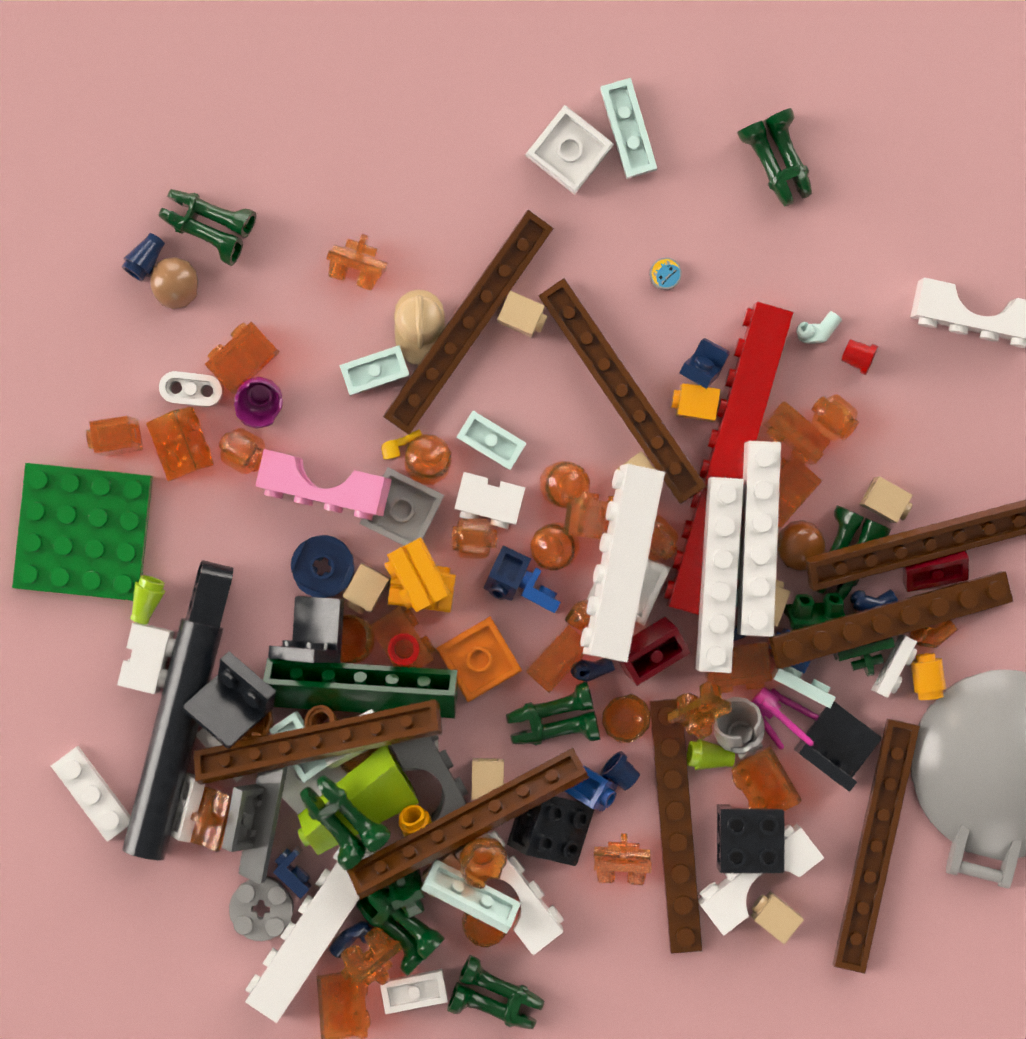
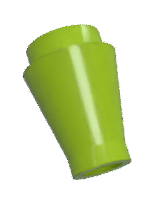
[130,575,165,624]
[686,739,735,770]

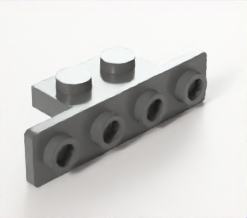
[222,766,288,884]

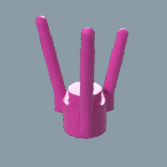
[751,686,819,750]

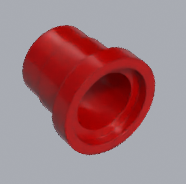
[841,339,878,375]
[388,633,420,665]

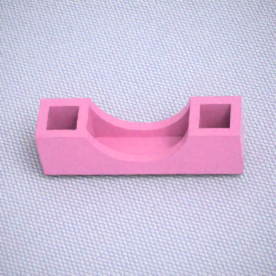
[255,449,392,520]

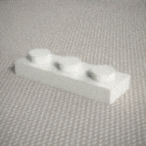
[51,746,131,842]

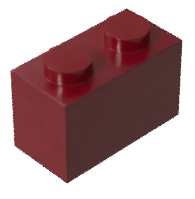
[618,617,691,686]

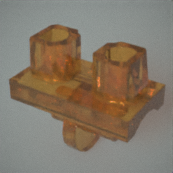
[326,234,388,290]
[668,682,732,739]
[190,787,232,852]
[593,833,652,885]
[340,927,403,985]

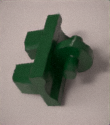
[783,593,845,630]
[833,637,895,676]
[389,869,425,918]

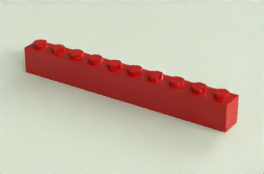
[663,301,794,615]

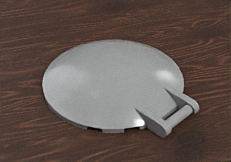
[911,669,1026,889]

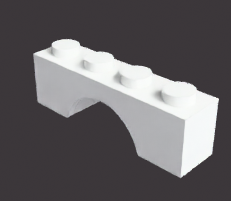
[910,277,1026,348]
[698,824,824,936]
[455,830,564,955]

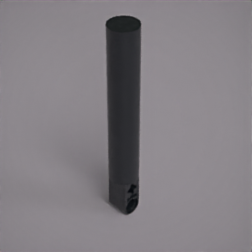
[122,560,233,860]

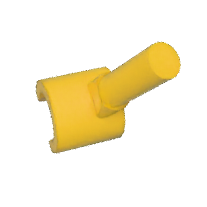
[381,429,423,460]

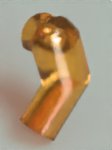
[910,620,958,648]

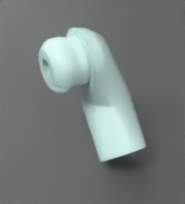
[796,311,842,344]

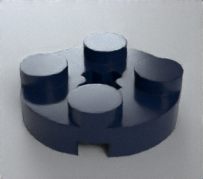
[291,535,355,598]

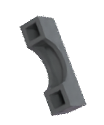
[391,735,468,822]

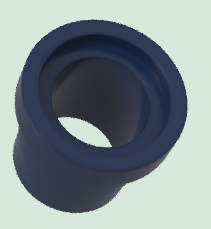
[600,751,640,791]

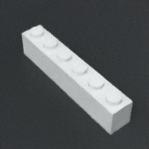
[737,441,781,636]
[580,464,665,662]
[696,477,744,673]
[245,847,375,1023]

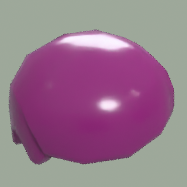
[234,377,283,429]

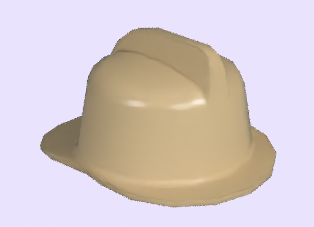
[394,289,445,365]

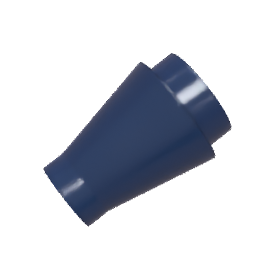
[121,233,165,281]

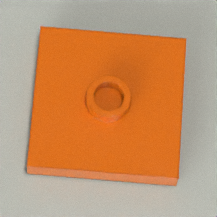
[436,616,522,702]

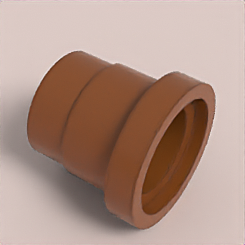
[304,705,339,727]

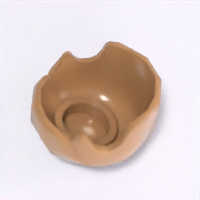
[150,257,198,309]

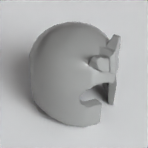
[713,697,765,760]

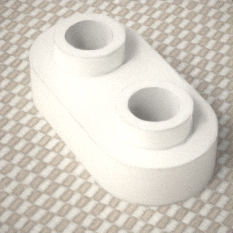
[159,371,224,407]

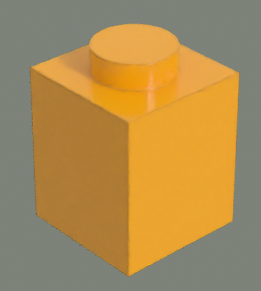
[671,383,720,422]

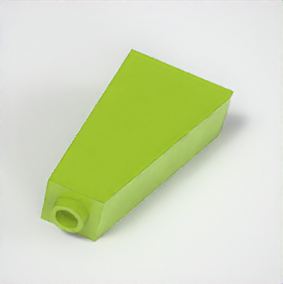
[297,745,419,855]

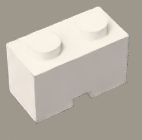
[454,472,525,529]
[117,622,176,694]

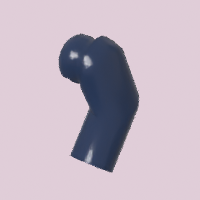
[571,658,615,682]
[329,921,375,958]

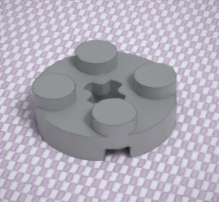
[229,876,294,941]

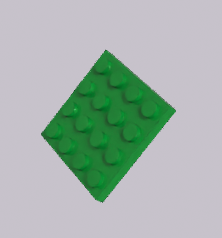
[12,463,153,601]

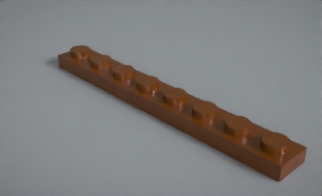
[382,210,554,435]
[538,278,707,505]
[806,499,1026,591]
[769,571,1013,669]
[649,698,702,954]
[194,700,442,785]
[832,718,920,974]
[346,748,589,899]

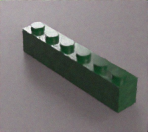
[263,658,458,719]

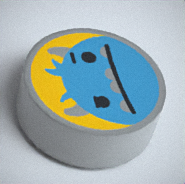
[649,258,682,290]

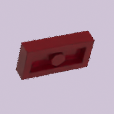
[903,550,969,592]

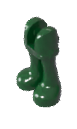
[737,108,812,207]
[158,189,257,266]
[816,505,891,601]
[506,682,601,746]
[300,775,391,871]
[356,887,445,976]
[447,955,545,1029]

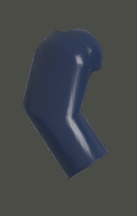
[850,589,898,612]

